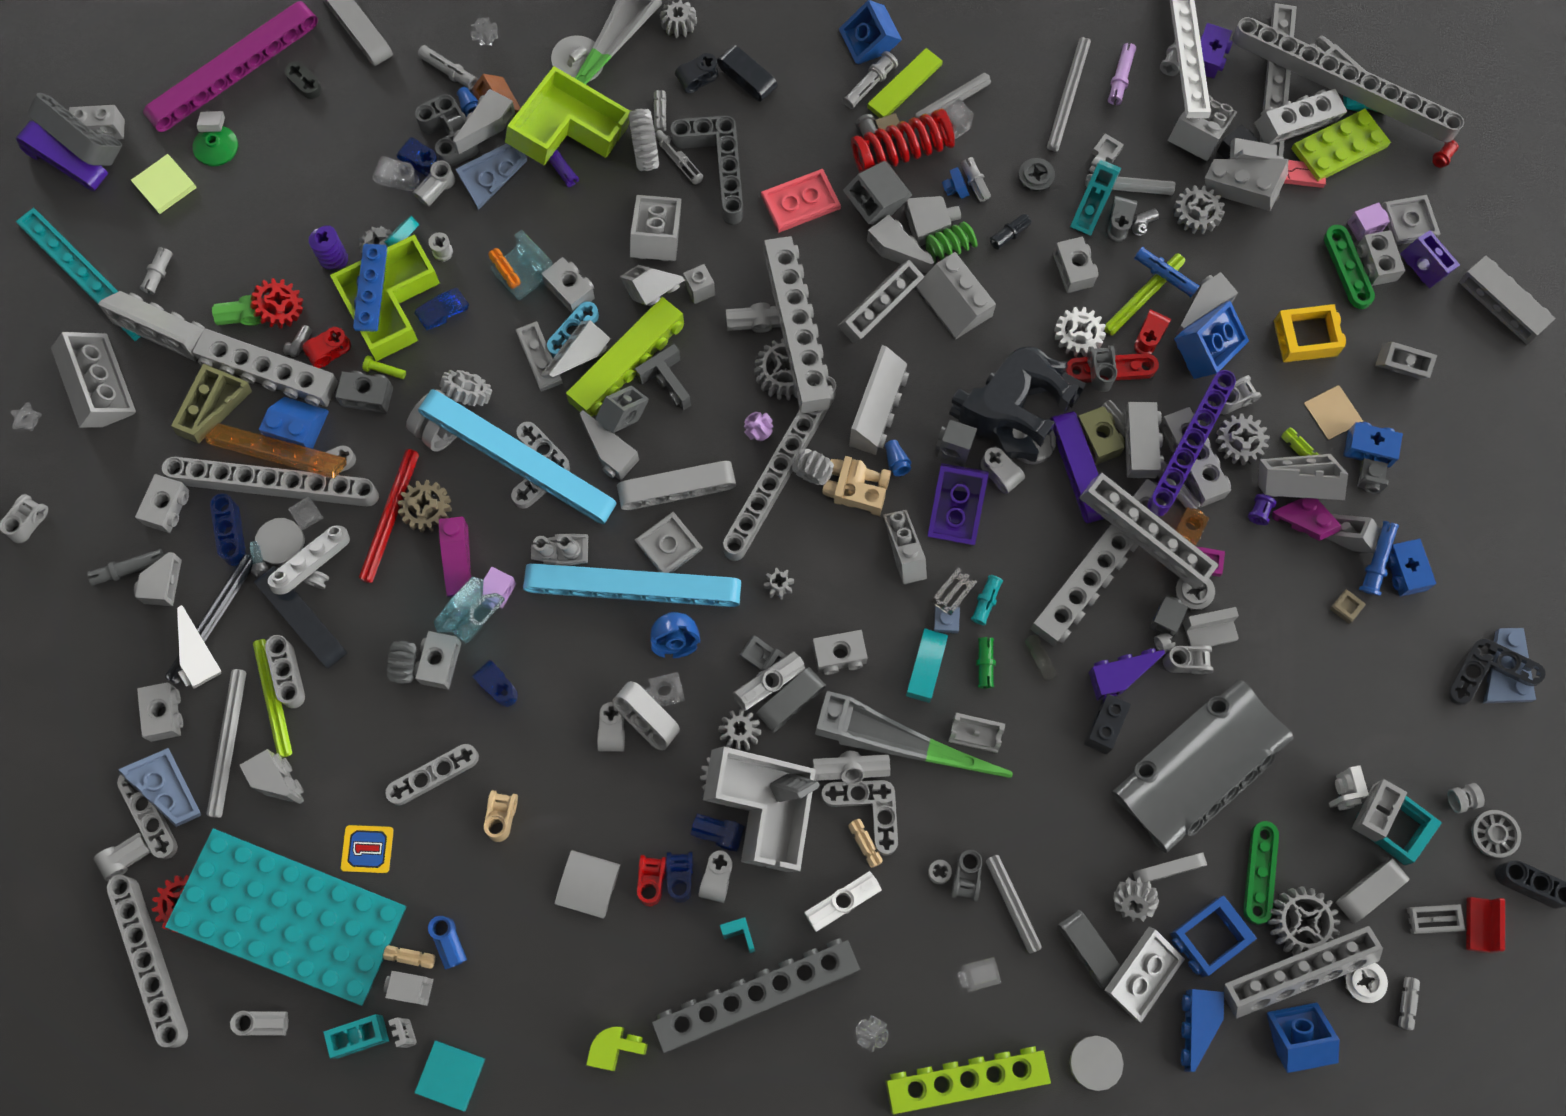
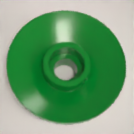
[193,126,238,166]

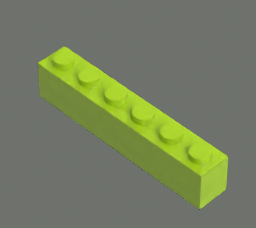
[566,297,684,417]

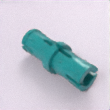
[971,575,1003,625]

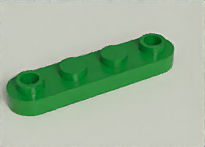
[1324,225,1375,309]
[1244,821,1279,925]

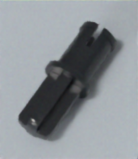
[990,214,1032,250]

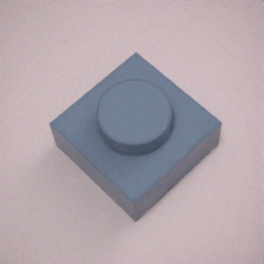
[934,606,960,633]

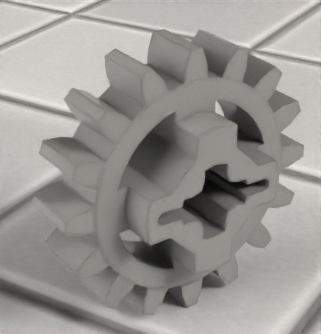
[1173,185,1225,234]
[439,370,492,406]
[1215,413,1270,465]

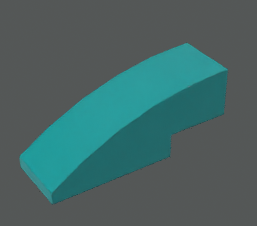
[906,628,948,703]

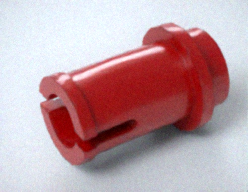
[1432,140,1459,168]

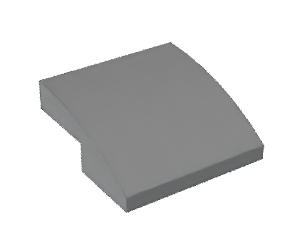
[554,850,620,919]

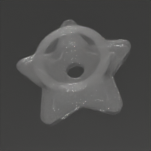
[11,402,42,431]

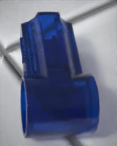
[690,813,745,852]

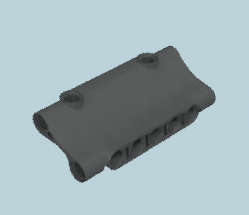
[1112,680,1294,853]

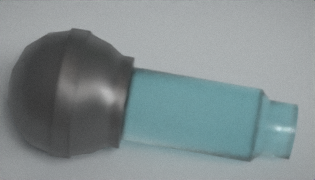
[250,541,269,578]

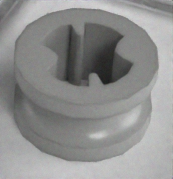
[304,571,329,589]
[928,860,952,884]

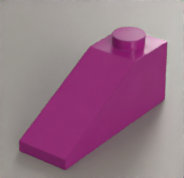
[439,517,472,597]

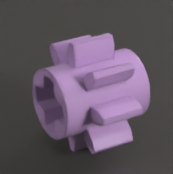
[744,412,773,441]

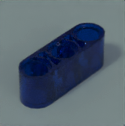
[210,493,246,566]

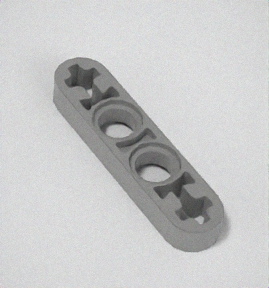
[385,744,479,805]
[117,774,178,859]

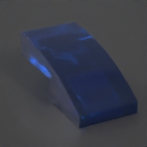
[415,287,469,330]

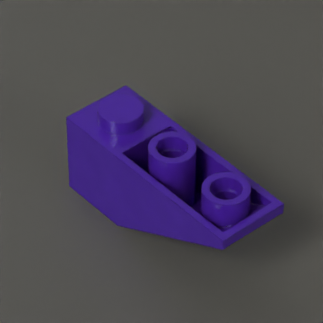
[1088,648,1165,700]

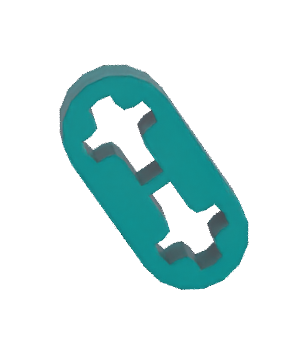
[384,216,419,247]

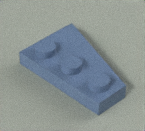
[456,143,527,210]
[1483,628,1536,703]
[118,748,201,827]

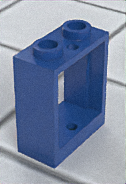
[1170,895,1257,977]

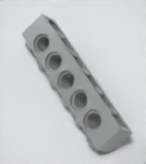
[192,328,339,407]
[1079,473,1218,589]
[1224,926,1383,1019]

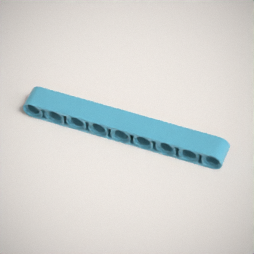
[418,389,617,524]
[523,564,741,607]

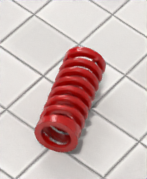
[851,108,955,173]

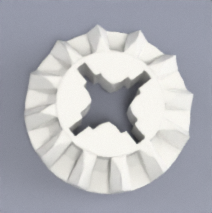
[1344,963,1388,1003]

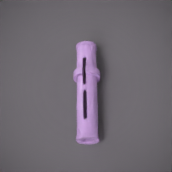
[1108,43,1136,105]

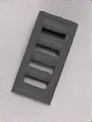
[770,774,820,802]

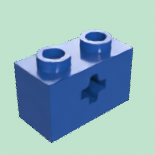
[1344,422,1403,467]
[1386,539,1436,597]

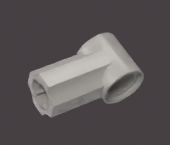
[413,161,455,207]
[93,833,151,881]
[230,1011,289,1036]

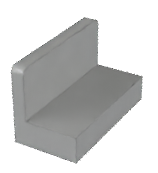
[1230,138,1284,159]
[1183,607,1239,647]

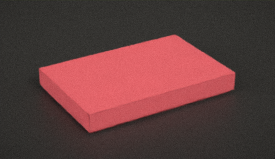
[761,169,841,233]

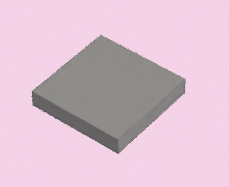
[1381,195,1440,245]
[635,512,703,573]

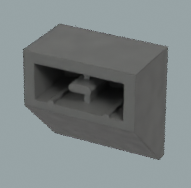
[843,161,912,225]

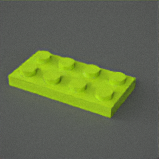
[1291,109,1391,181]

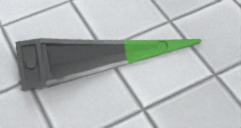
[815,691,1013,778]

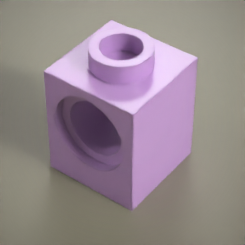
[1347,203,1390,241]
[477,567,516,609]

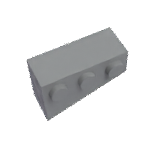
[1205,159,1289,211]
[1258,454,1348,500]

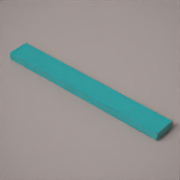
[15,207,141,341]

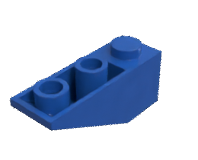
[1181,989,1224,1072]

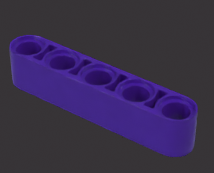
[1050,411,1105,524]

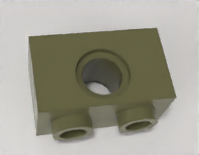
[1078,406,1125,465]

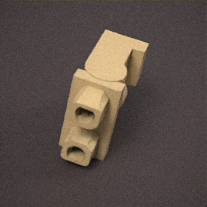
[823,456,891,516]

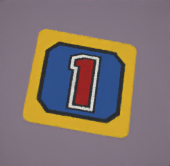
[341,825,394,873]

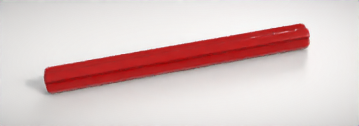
[359,449,419,583]

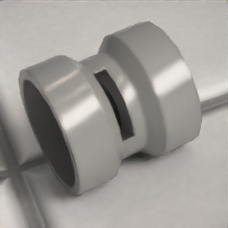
[1447,783,1485,814]

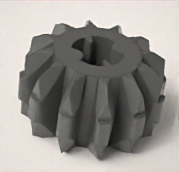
[387,641,417,684]

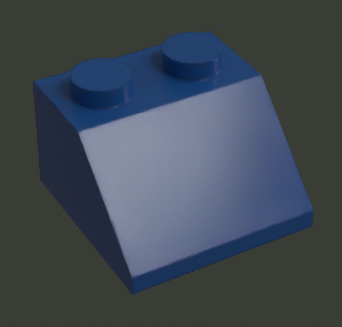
[839,0,902,64]
[259,397,329,453]
[1267,1003,1340,1073]

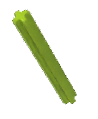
[1104,253,1185,336]
[253,639,292,758]

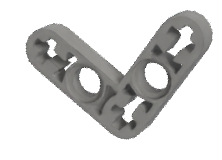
[511,422,570,509]
[821,780,898,856]

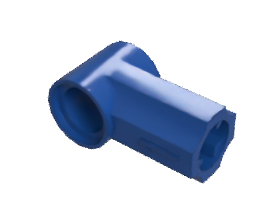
[428,916,467,970]

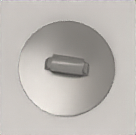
[551,35,603,81]

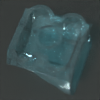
[434,577,505,643]

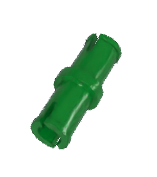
[976,637,996,689]

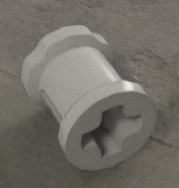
[429,233,453,262]

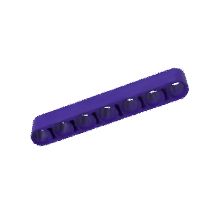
[1147,370,1236,516]

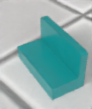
[720,917,755,953]

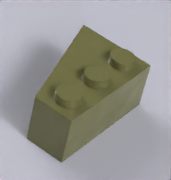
[171,364,252,444]

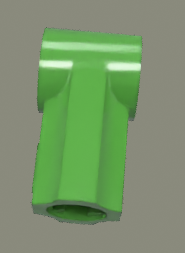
[212,295,262,326]

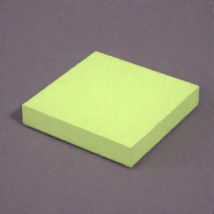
[131,154,197,214]

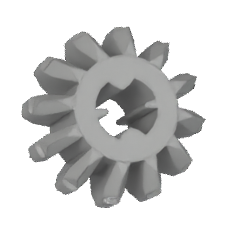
[660,0,697,38]
[792,449,834,485]
[719,709,761,751]
[1113,877,1159,922]

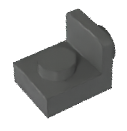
[1357,458,1389,493]

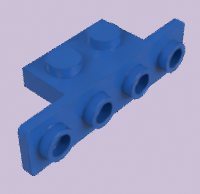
[353,244,387,332]

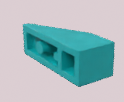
[1070,159,1121,236]

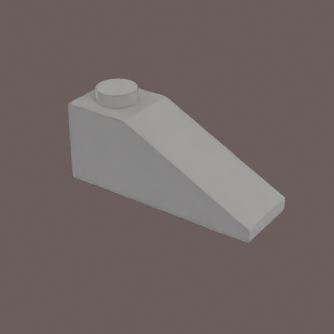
[1176,272,1238,336]
[541,320,611,378]
[580,410,639,481]

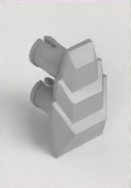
[531,534,588,566]

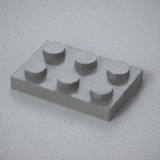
[1104,927,1185,1023]

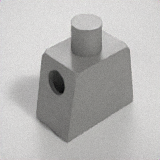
[905,196,961,247]

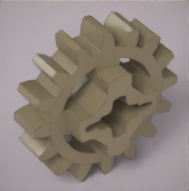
[398,480,452,533]

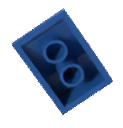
[1174,300,1249,379]

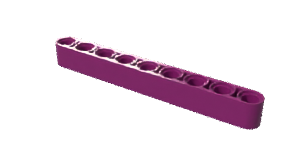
[143,1,318,132]

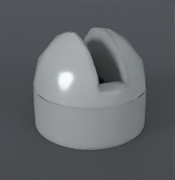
[1154,633,1176,654]

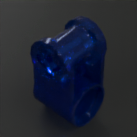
[396,137,438,176]
[472,659,518,707]
[666,852,693,903]

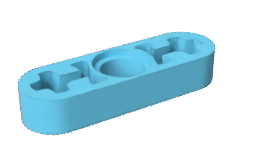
[547,302,599,358]

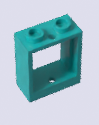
[1356,796,1442,865]

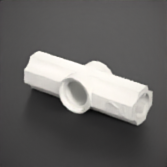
[804,871,882,932]

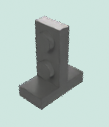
[635,344,691,411]

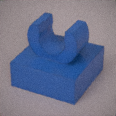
[942,167,969,199]

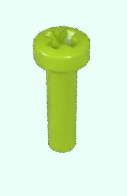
[362,355,406,379]

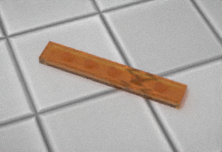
[205,423,347,479]

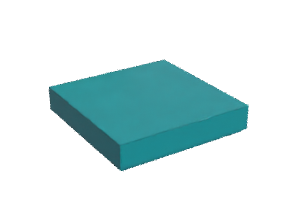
[415,1041,485,1111]

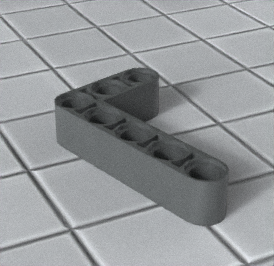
[671,116,743,225]

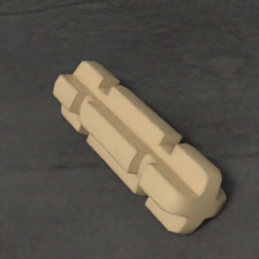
[848,819,882,868]
[383,945,436,969]

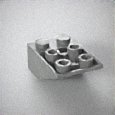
[1168,95,1237,161]

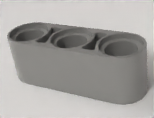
[265,635,305,708]
[612,681,680,750]
[1335,858,1409,924]

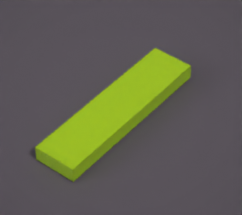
[867,48,942,118]

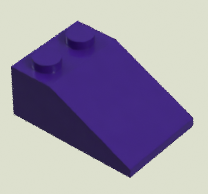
[928,463,989,545]

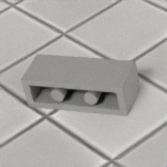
[1124,402,1164,478]

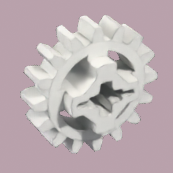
[1054,307,1106,357]

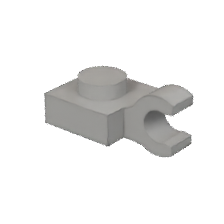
[1088,134,1124,173]

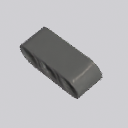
[756,667,826,733]
[1058,910,1121,989]

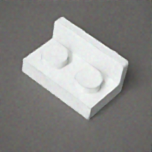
[1329,766,1369,810]

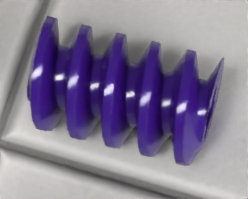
[309,225,348,270]

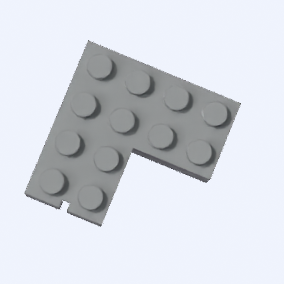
[703,747,816,872]

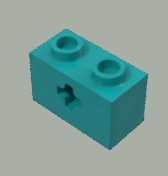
[324,1014,389,1059]

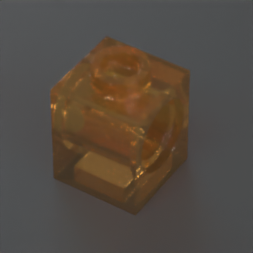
[1175,507,1209,546]

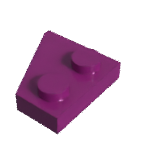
[1272,498,1341,541]

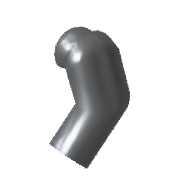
[283,325,312,357]

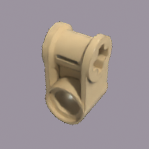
[484,790,518,842]

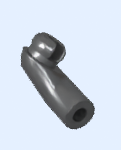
[1132,208,1159,236]

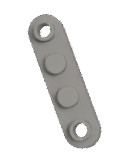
[268,526,350,594]

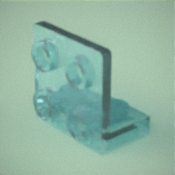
[490,229,552,300]

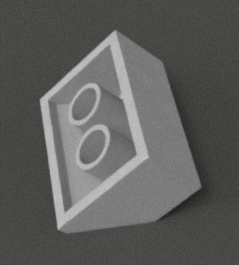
[915,252,996,340]

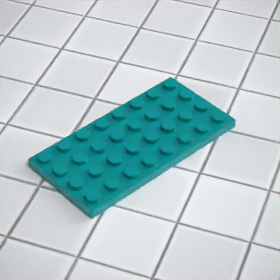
[165,828,407,1006]

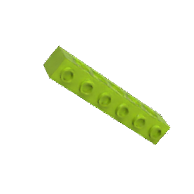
[885,1046,1051,1114]

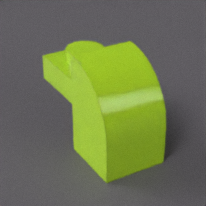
[586,1027,648,1071]

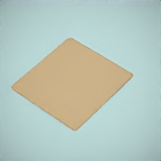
[1304,385,1363,439]

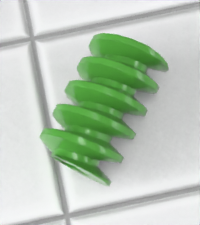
[926,221,978,264]

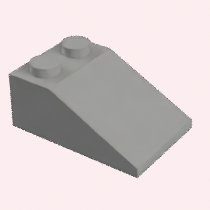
[630,195,682,261]

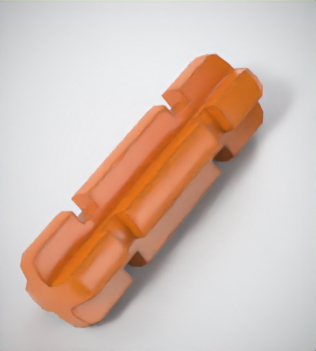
[488,248,521,289]

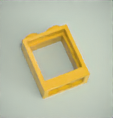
[1273,304,1346,363]

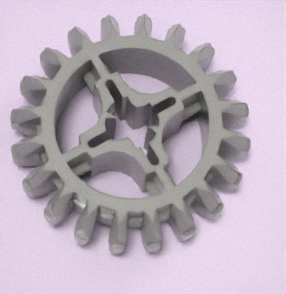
[628,108,659,171]
[754,338,814,401]
[1268,887,1341,956]

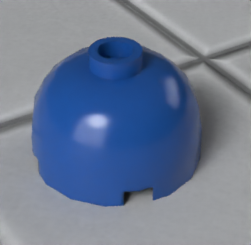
[650,612,700,658]

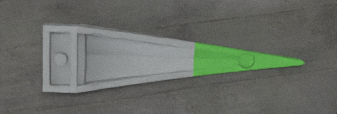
[575,0,662,84]

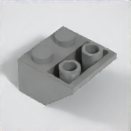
[620,265,685,306]
[240,749,304,804]

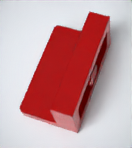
[1466,897,1505,953]

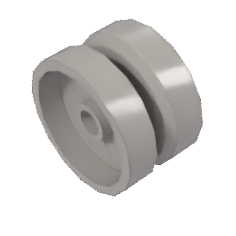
[406,390,457,451]

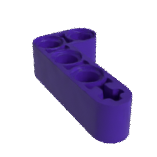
[16,120,108,191]

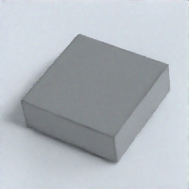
[196,111,225,132]

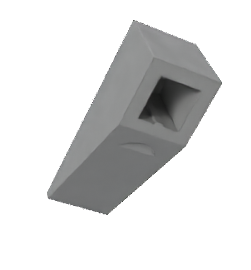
[453,89,515,154]
[867,215,934,274]
[883,510,927,584]

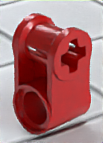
[1134,309,1171,354]
[302,327,351,368]
[637,855,667,907]

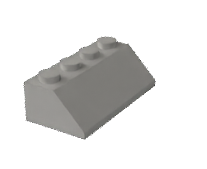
[98,291,205,362]
[51,332,136,428]
[849,345,909,455]

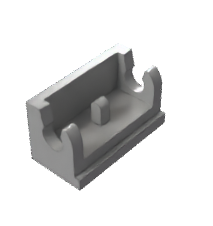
[948,713,1005,753]

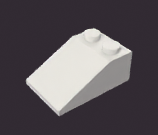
[177,605,221,689]

